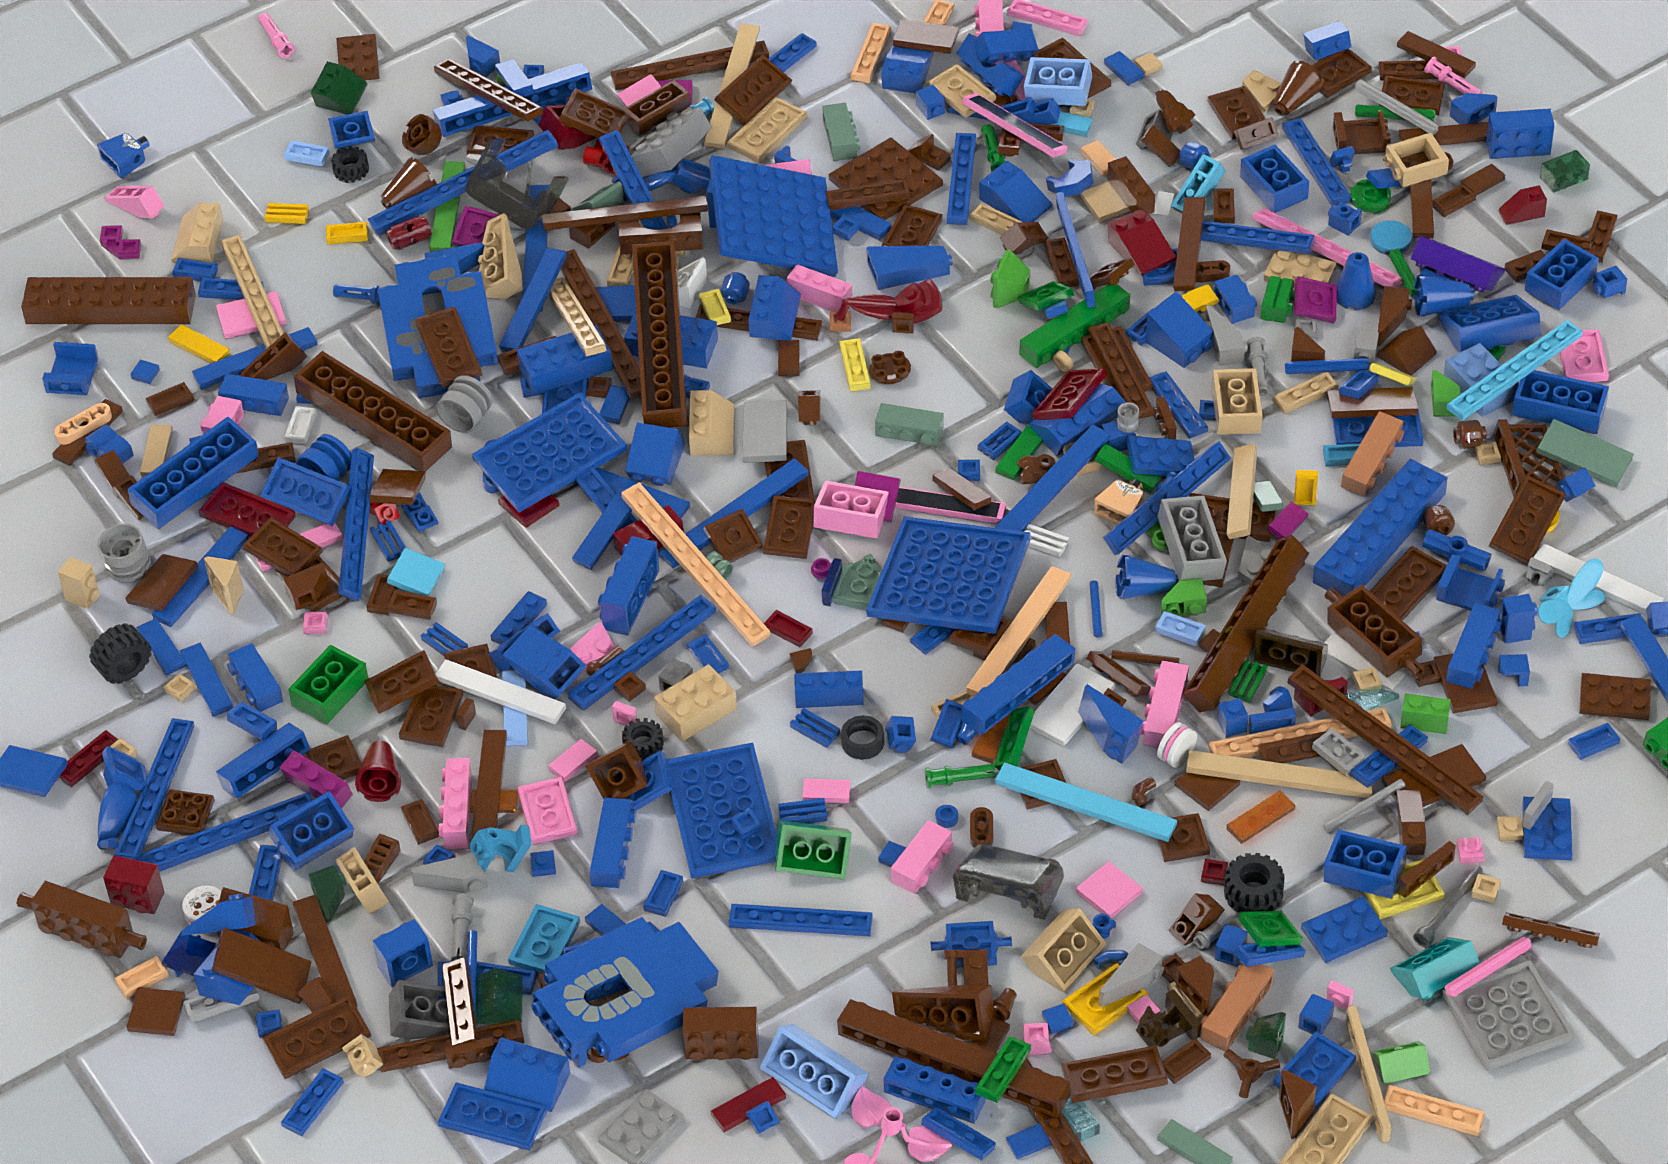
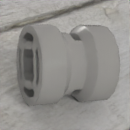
[1117,402,1139,433]

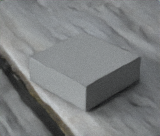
[1295,319,1317,339]

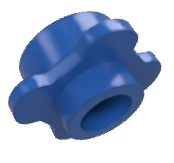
[1092,914,1116,938]

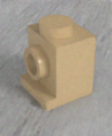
[342,1034,384,1078]

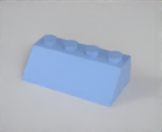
[760,1024,869,1118]

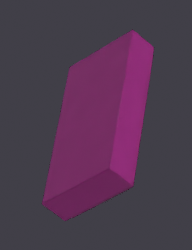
[1267,501,1309,539]

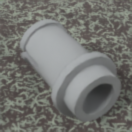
[1193,921,1223,949]

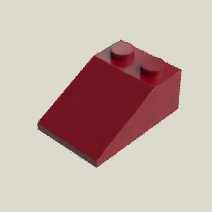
[538,105,597,150]
[1107,208,1177,275]

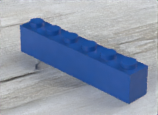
[961,634,1075,735]

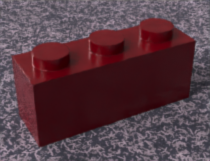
[613,505,684,556]

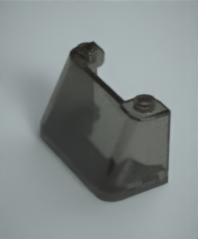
[953,843,1064,920]

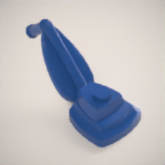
[611,158,711,201]
[97,746,147,850]

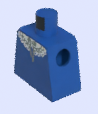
[97,133,150,179]

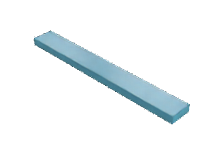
[1447,320,1583,421]
[995,762,1177,842]

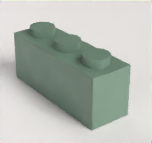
[822,102,860,161]
[875,403,944,446]

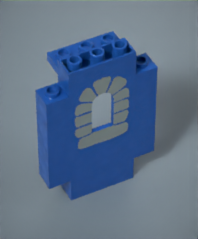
[531,917,719,1068]

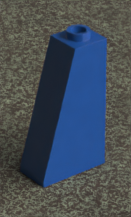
[866,246,953,290]

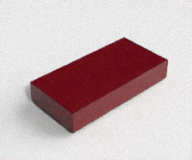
[764,610,813,648]

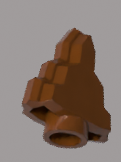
[1155,88,1196,134]

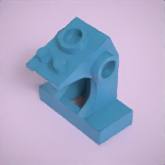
[469,825,532,873]

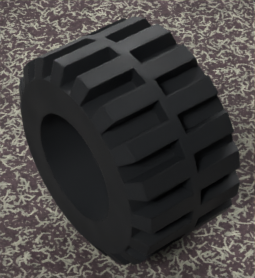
[89,623,152,684]
[1224,853,1285,913]

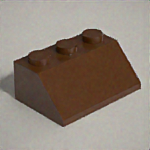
[623,80,690,135]
[217,887,294,951]

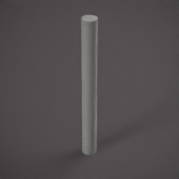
[1323,779,1405,833]

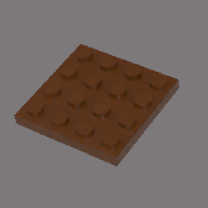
[828,137,943,220]

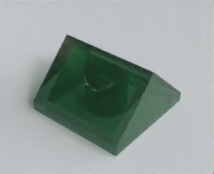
[475,967,523,1024]

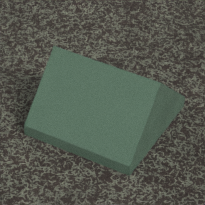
[573,181,624,211]

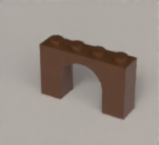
[618,212,703,255]

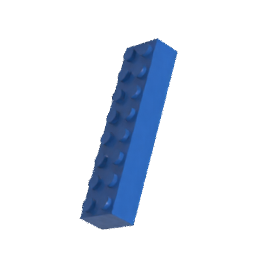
[1313,458,1448,596]

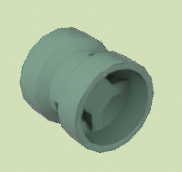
[706,551,733,580]

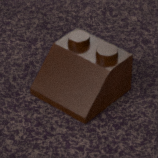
[585,740,648,799]

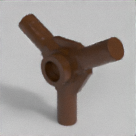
[1223,1049,1280,1098]

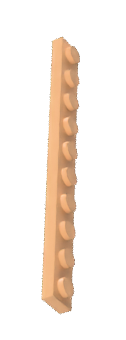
[621,482,770,647]

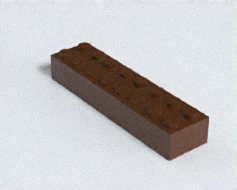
[21,277,196,324]
[294,351,452,472]

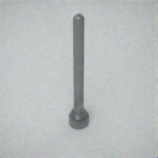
[1413,866,1483,948]

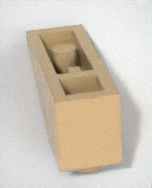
[335,847,389,915]

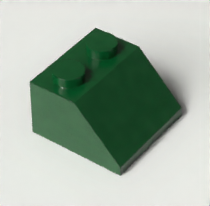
[311,61,368,115]

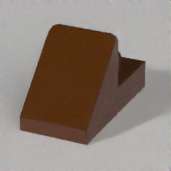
[908,134,950,171]

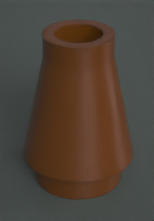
[992,988,1017,1021]

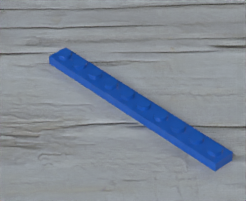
[368,130,558,236]

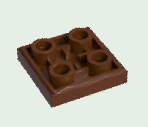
[156,789,215,835]

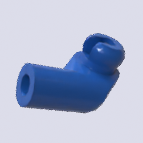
[1093,950,1128,969]

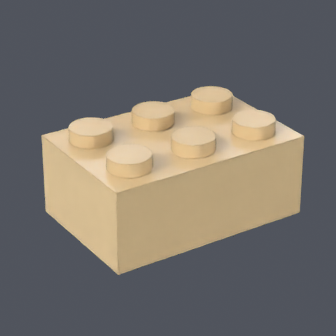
[1212,368,1263,435]
[654,664,737,742]

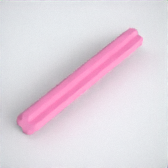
[1445,937,1532,998]

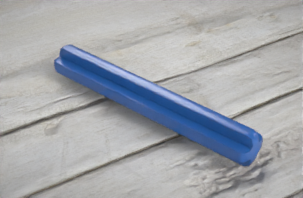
[1285,358,1370,374]

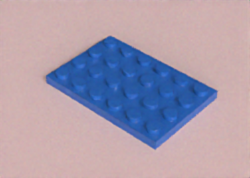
[472,393,628,512]
[666,742,777,879]

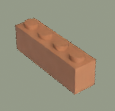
[1341,411,1405,497]
[1201,964,1274,1051]

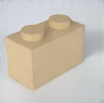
[58,557,100,609]

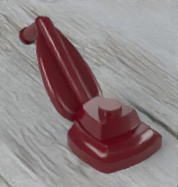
[835,279,943,324]

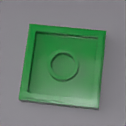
[1018,281,1074,311]
[1238,910,1303,947]

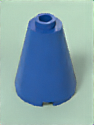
[1336,252,1376,310]
[1414,275,1474,317]
[1115,555,1179,599]

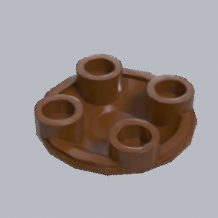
[869,351,911,384]

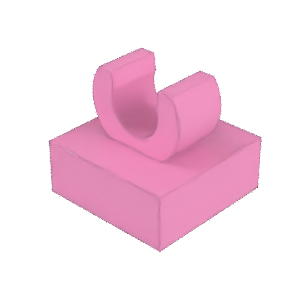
[1456,837,1484,864]

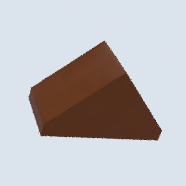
[1291,327,1325,362]

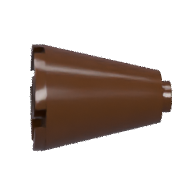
[1272,61,1325,116]
[381,157,437,209]

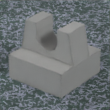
[1526,557,1555,586]

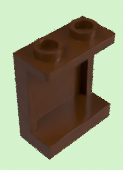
[1333,111,1391,154]

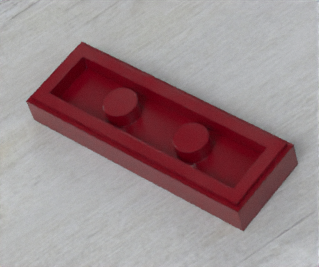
[59,730,119,788]
[711,1077,786,1132]

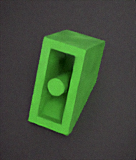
[1431,370,1460,417]

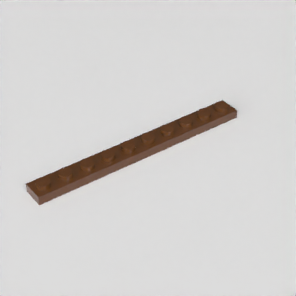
[561,249,641,399]
[1287,664,1484,815]

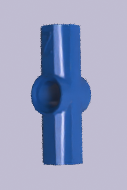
[1422,530,1492,571]

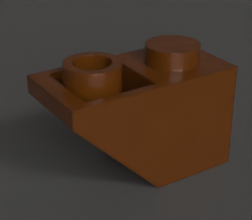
[283,562,328,611]
[1169,893,1225,946]

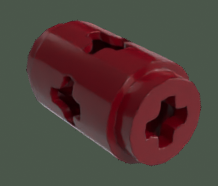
[386,216,432,250]

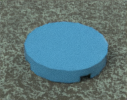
[1370,221,1412,254]

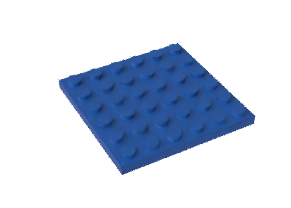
[709,155,838,277]
[866,516,1031,634]

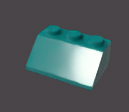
[1390,937,1480,1000]

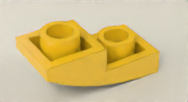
[1182,284,1220,313]

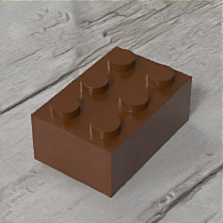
[683,1007,759,1060]

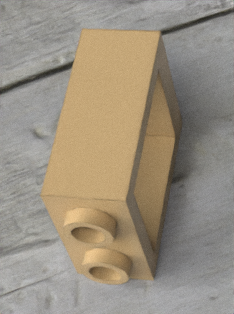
[1384,133,1449,187]

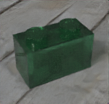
[1540,149,1590,193]

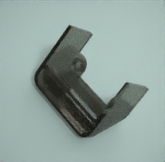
[466,138,569,229]

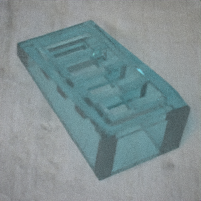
[1346,689,1399,711]
[1061,1097,1100,1142]

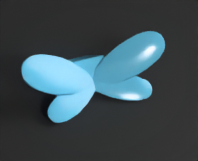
[1538,558,1605,638]

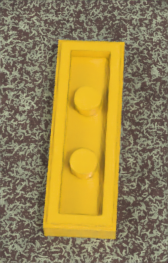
[168,324,231,364]

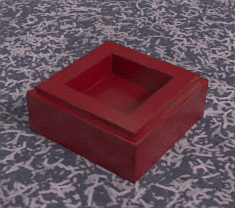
[1201,859,1228,886]

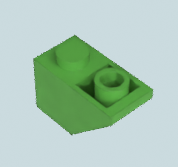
[1161,578,1207,616]

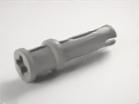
[1247,337,1269,396]
[451,894,474,961]

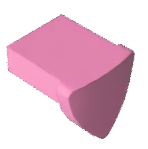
[1023,1023,1052,1055]

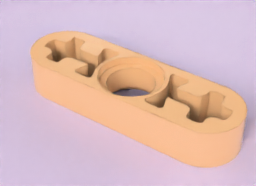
[54,403,112,445]

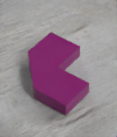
[100,225,141,259]

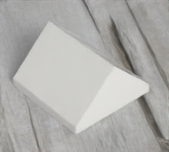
[677,257,707,308]

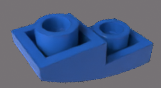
[400,492,439,532]

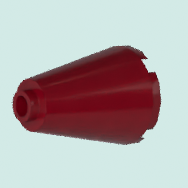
[355,740,401,802]

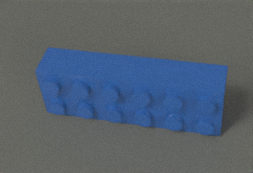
[128,417,258,530]

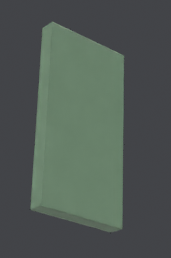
[1536,419,1634,488]

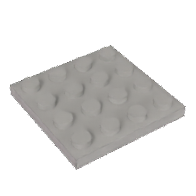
[1443,961,1575,1071]

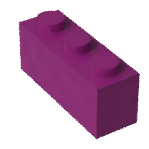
[280,750,353,809]

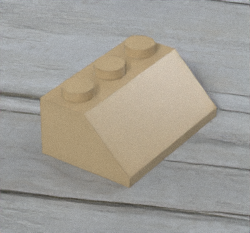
[171,202,223,263]
[689,390,735,456]
[1021,908,1106,991]

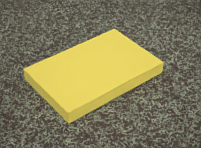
[1364,859,1445,919]

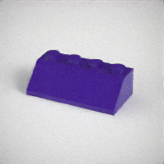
[1411,236,1506,292]

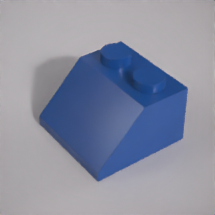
[328,111,375,149]
[1004,370,1053,424]

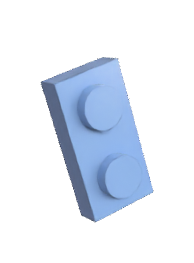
[284,140,330,167]
[1155,611,1206,647]

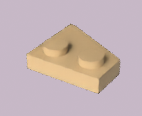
[1242,70,1281,113]

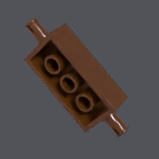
[1324,585,1425,679]
[16,880,147,958]

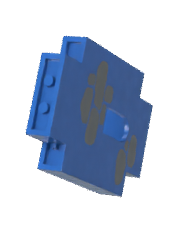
[377,254,498,399]

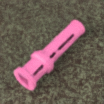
[258,13,295,58]
[1424,57,1482,94]

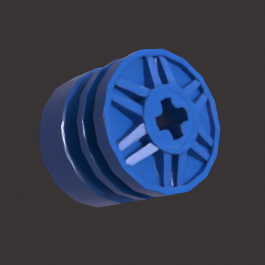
[296,434,352,481]

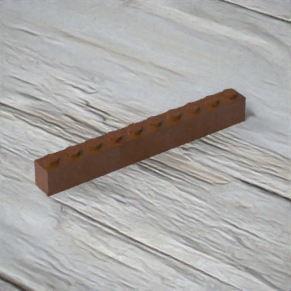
[1183,535,1309,713]
[837,999,1070,1118]

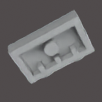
[1312,728,1366,776]

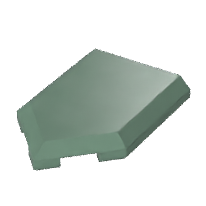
[832,554,882,610]

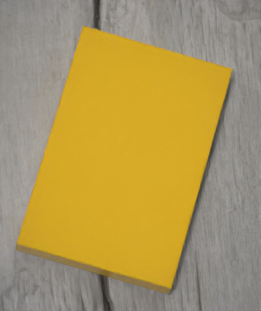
[1062,963,1149,1036]

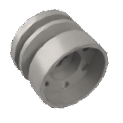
[436,376,493,433]
[97,523,151,583]

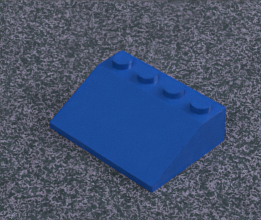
[1437,295,1542,352]

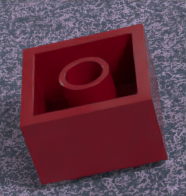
[103,855,165,914]

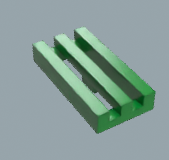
[1229,659,1268,703]

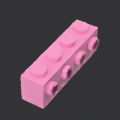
[439,758,472,849]

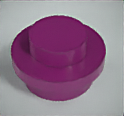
[811,558,833,579]

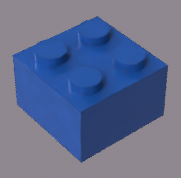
[372,919,433,988]

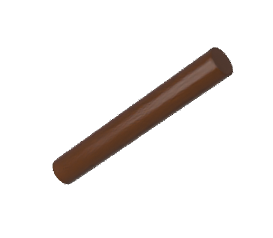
[1111,650,1180,665]

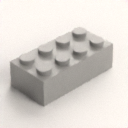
[631,107,712,177]
[1158,496,1227,581]

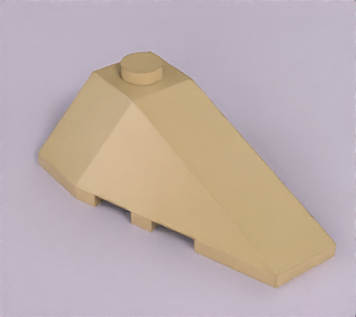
[478,213,523,299]

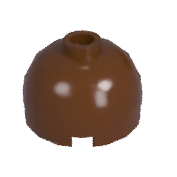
[402,114,442,155]

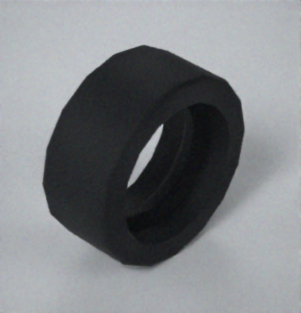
[841,715,885,760]

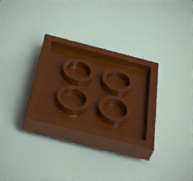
[559,88,627,138]

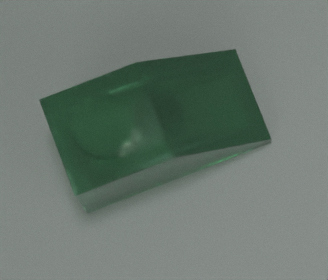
[308,865,347,922]
[1245,1012,1286,1059]

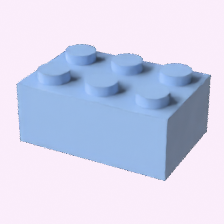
[1024,57,1092,106]

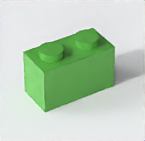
[1400,693,1451,734]

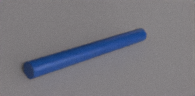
[467,930,477,1018]

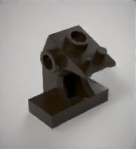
[1136,989,1201,1047]

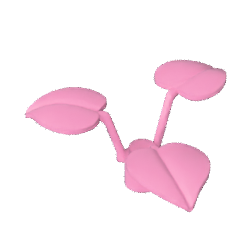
[843,1086,952,1164]

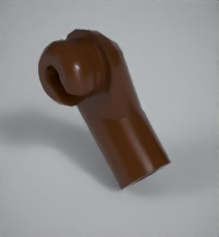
[1131,777,1156,806]

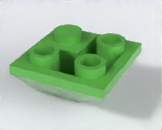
[990,250,1030,308]

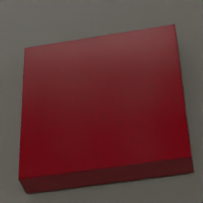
[498,494,560,528]

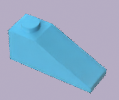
[1171,154,1226,213]

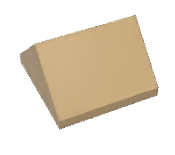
[204,557,244,615]

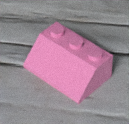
[813,481,889,539]

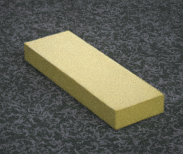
[839,338,871,392]

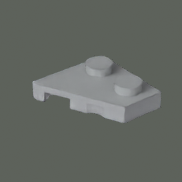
[1238,536,1272,584]

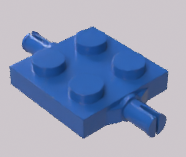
[930,921,1012,968]

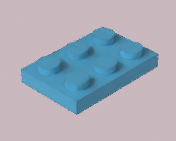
[508,904,580,974]

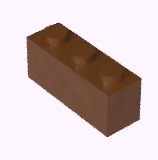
[1108,156,1155,214]

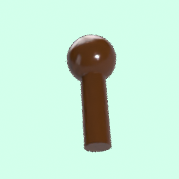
[587,645,624,676]

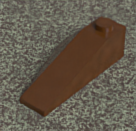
[892,984,994,1040]

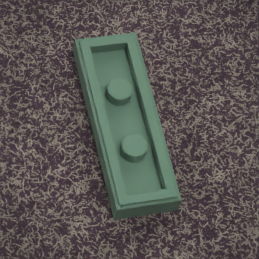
[1157,1119,1233,1164]

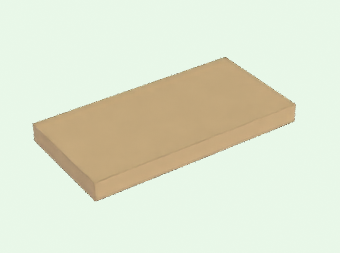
[727,97,808,163]
[1279,1093,1373,1164]

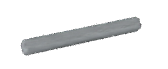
[1355,80,1439,135]

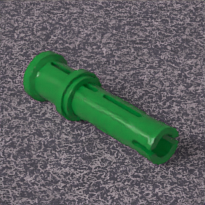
[981,124,1005,172]
[925,763,996,789]

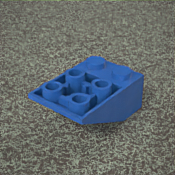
[502,625,587,699]

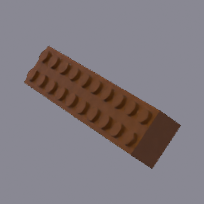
[632,241,688,428]

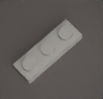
[183,987,260,1023]

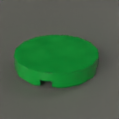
[1350,179,1391,213]

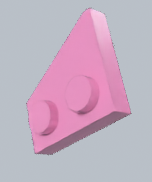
[570,622,615,670]

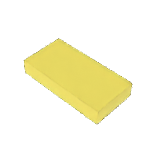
[699,289,731,325]
[1370,363,1416,385]

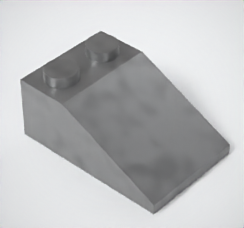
[389,980,451,1039]

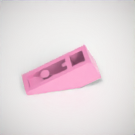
[104,186,164,219]

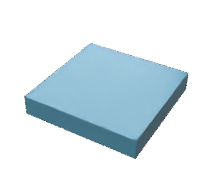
[387,548,445,596]

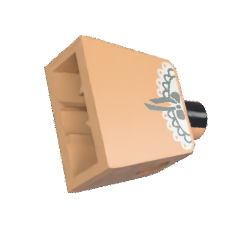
[1094,479,1144,525]

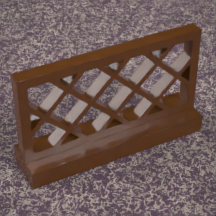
[1493,419,1564,498]

